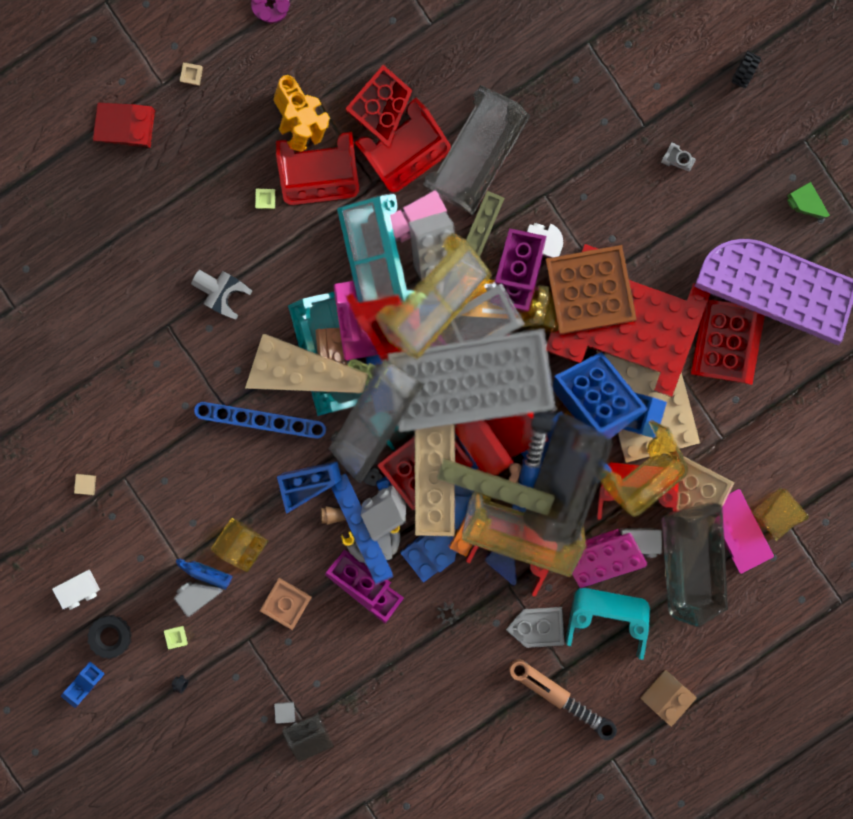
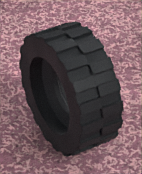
[87,615,132,659]

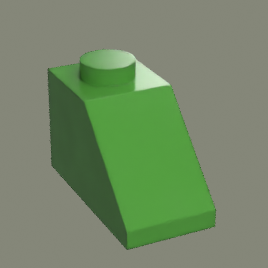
[787,182,830,219]

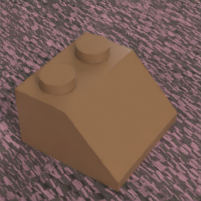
[640,670,697,727]

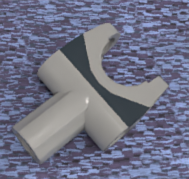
[191,270,252,320]

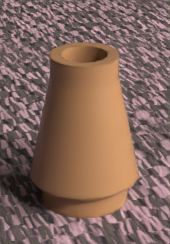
[320,506,346,525]

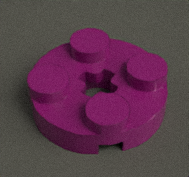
[251,0,290,24]

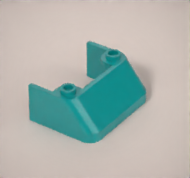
[565,587,650,660]

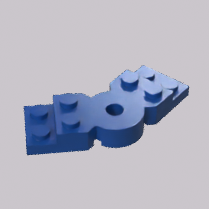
[400,485,483,583]

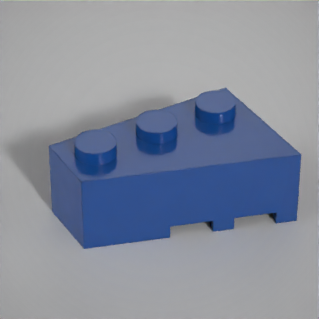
[277,461,342,514]

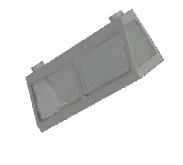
[408,283,525,351]

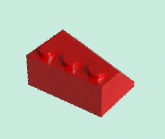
[345,65,412,147]

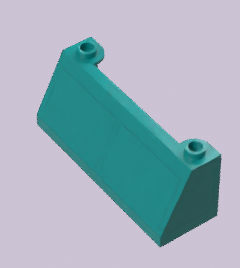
[288,292,373,416]

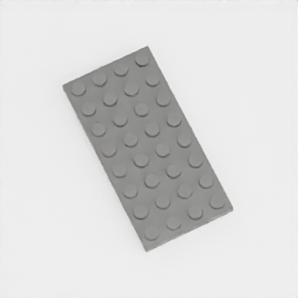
[388,330,555,432]

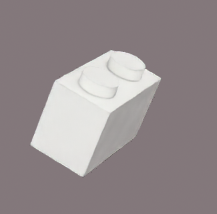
[53,570,100,610]

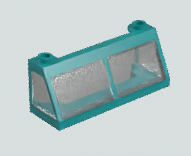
[337,194,421,310]

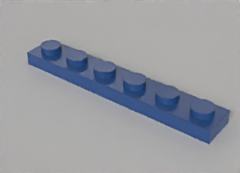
[331,474,393,585]

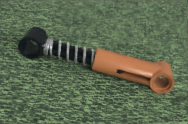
[509,659,617,740]

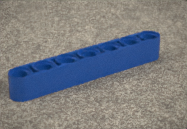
[194,402,326,438]

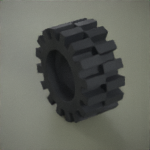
[731,51,761,89]

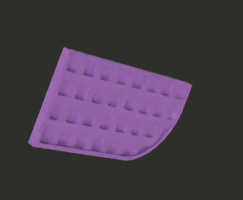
[695,239,853,346]

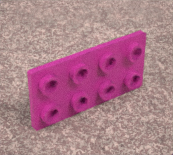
[334,281,378,360]
[714,489,774,574]
[563,529,647,588]

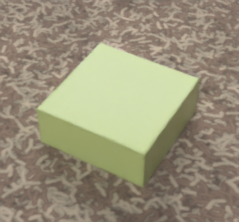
[255,189,276,209]
[164,626,188,649]

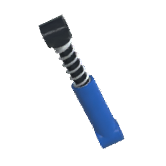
[510,411,554,520]

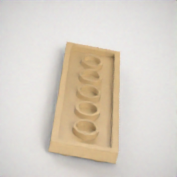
[415,424,455,536]

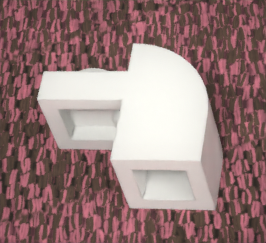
[527,223,563,258]

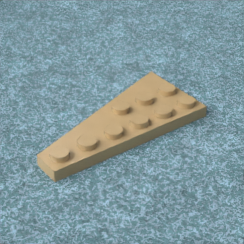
[245,334,369,393]

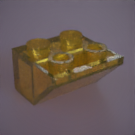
[211,518,268,573]

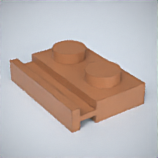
[316,328,347,365]

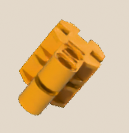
[274,75,329,152]

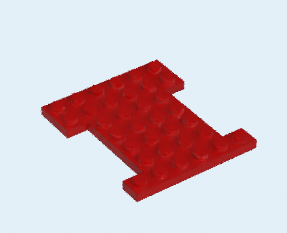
[546,244,710,398]

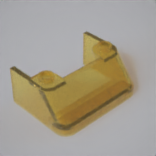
[593,420,688,516]

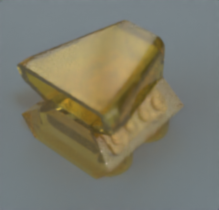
[515,286,559,333]
[752,488,809,541]

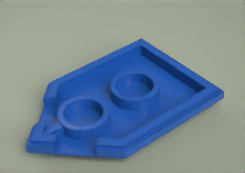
[176,559,233,590]

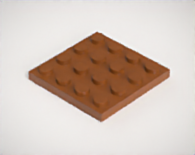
[546,245,637,335]

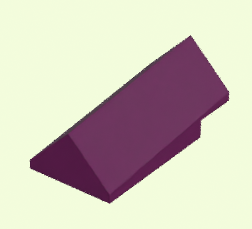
[491,228,547,313]
[325,549,404,623]

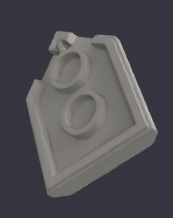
[506,607,564,648]

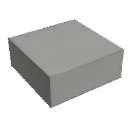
[274,702,295,723]

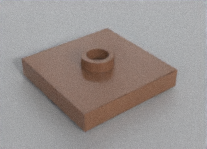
[260,578,312,630]

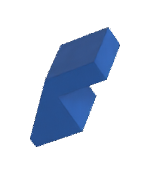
[61,662,105,708]

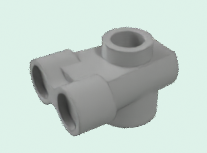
[661,143,696,171]

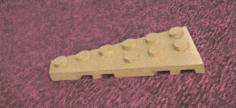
[665,456,735,585]

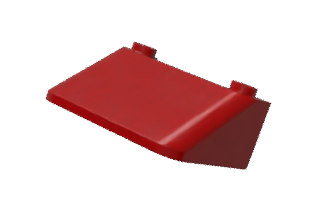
[354,97,451,192]
[276,132,359,205]

